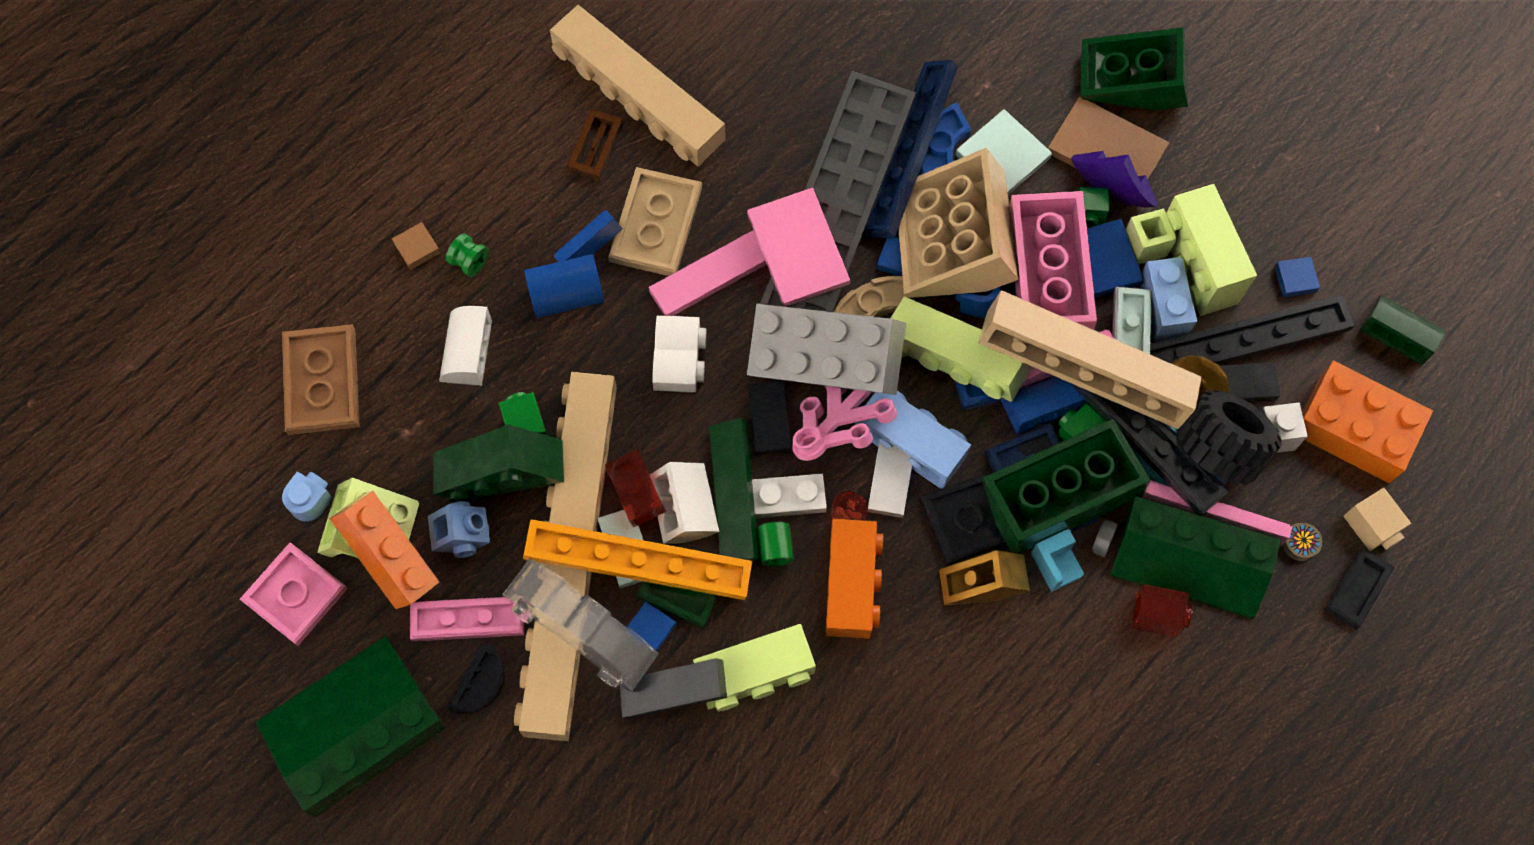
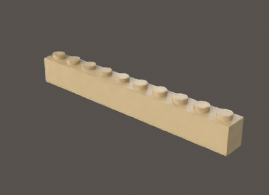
[514,372,617,742]

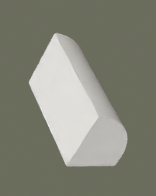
[439,306,492,386]
[649,462,719,544]

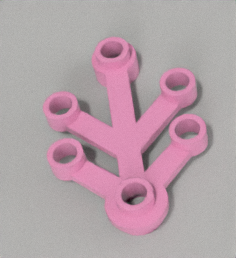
[792,386,897,461]

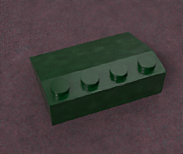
[256,636,446,817]

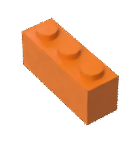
[330,491,439,609]
[825,519,883,639]

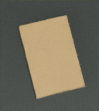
[608,167,702,276]

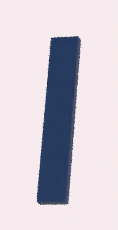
[863,60,958,238]

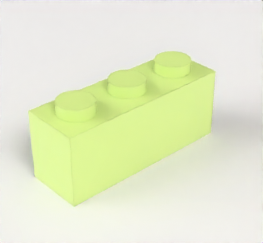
[693,624,816,712]

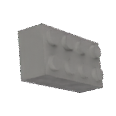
[747,304,906,395]

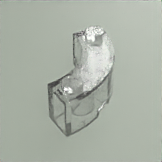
[502,558,659,691]

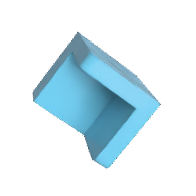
[1031,529,1084,592]

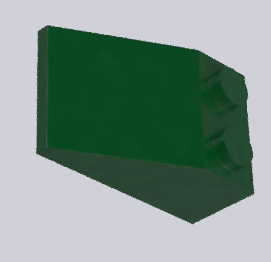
[1081,27,1188,110]

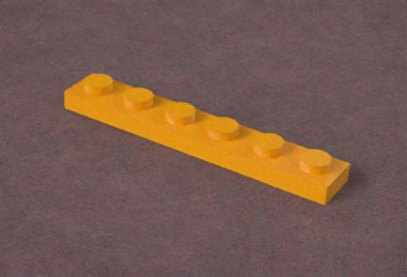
[523,519,752,600]

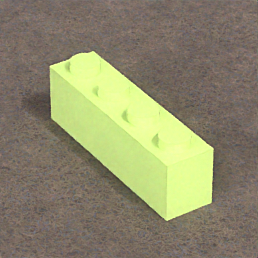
[890,296,1032,402]

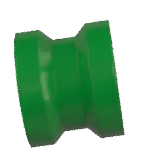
[445,233,489,277]

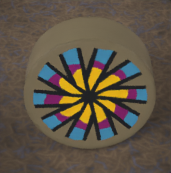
[1282,523,1322,561]

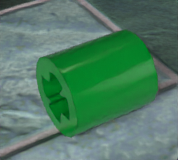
[757,522,794,567]

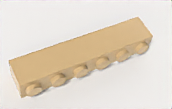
[550,5,726,166]
[978,290,1201,429]

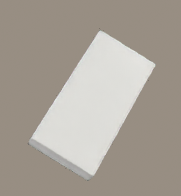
[867,442,912,518]

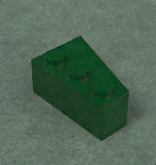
[433,425,564,503]

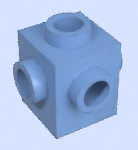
[427,501,490,558]

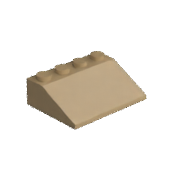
[898,148,1019,298]

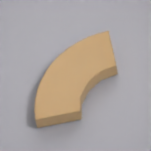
[833,276,906,317]

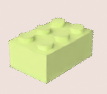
[1166,184,1257,316]

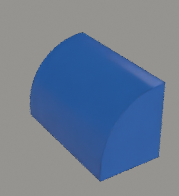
[524,254,604,318]
[1000,376,1086,435]

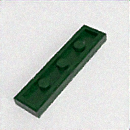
[709,418,759,562]

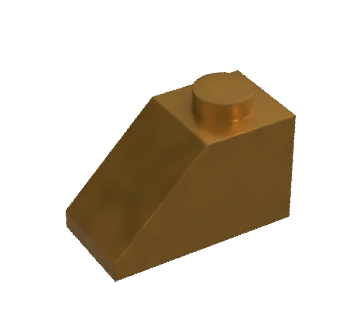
[939,550,1030,606]

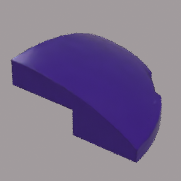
[1071,151,1157,208]

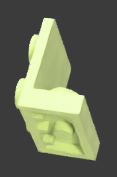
[317,478,419,558]

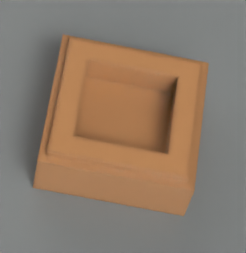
[392,222,441,270]

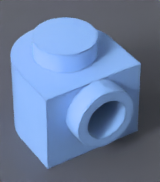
[282,471,333,521]

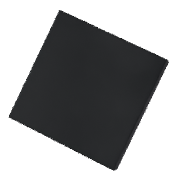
[920,473,1007,566]

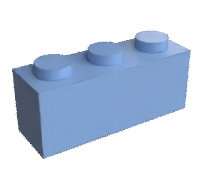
[855,391,971,489]

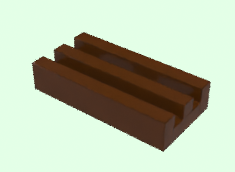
[567,109,623,182]

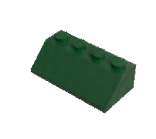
[982,419,1151,554]
[1109,496,1281,619]

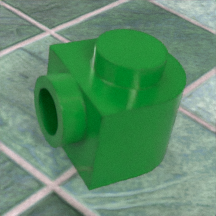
[1078,187,1109,228]

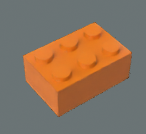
[1302,360,1433,484]

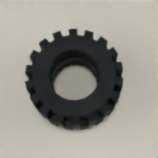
[1177,390,1282,485]

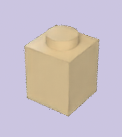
[1344,488,1412,552]

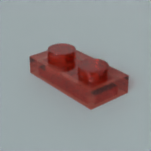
[605,449,667,528]

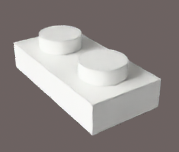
[752,474,826,518]

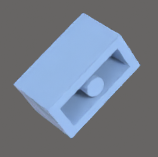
[1140,257,1197,342]

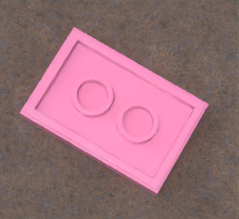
[747,188,850,307]

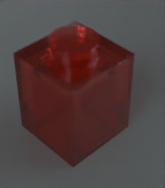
[1131,584,1192,637]

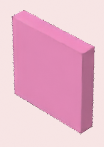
[240,542,348,646]

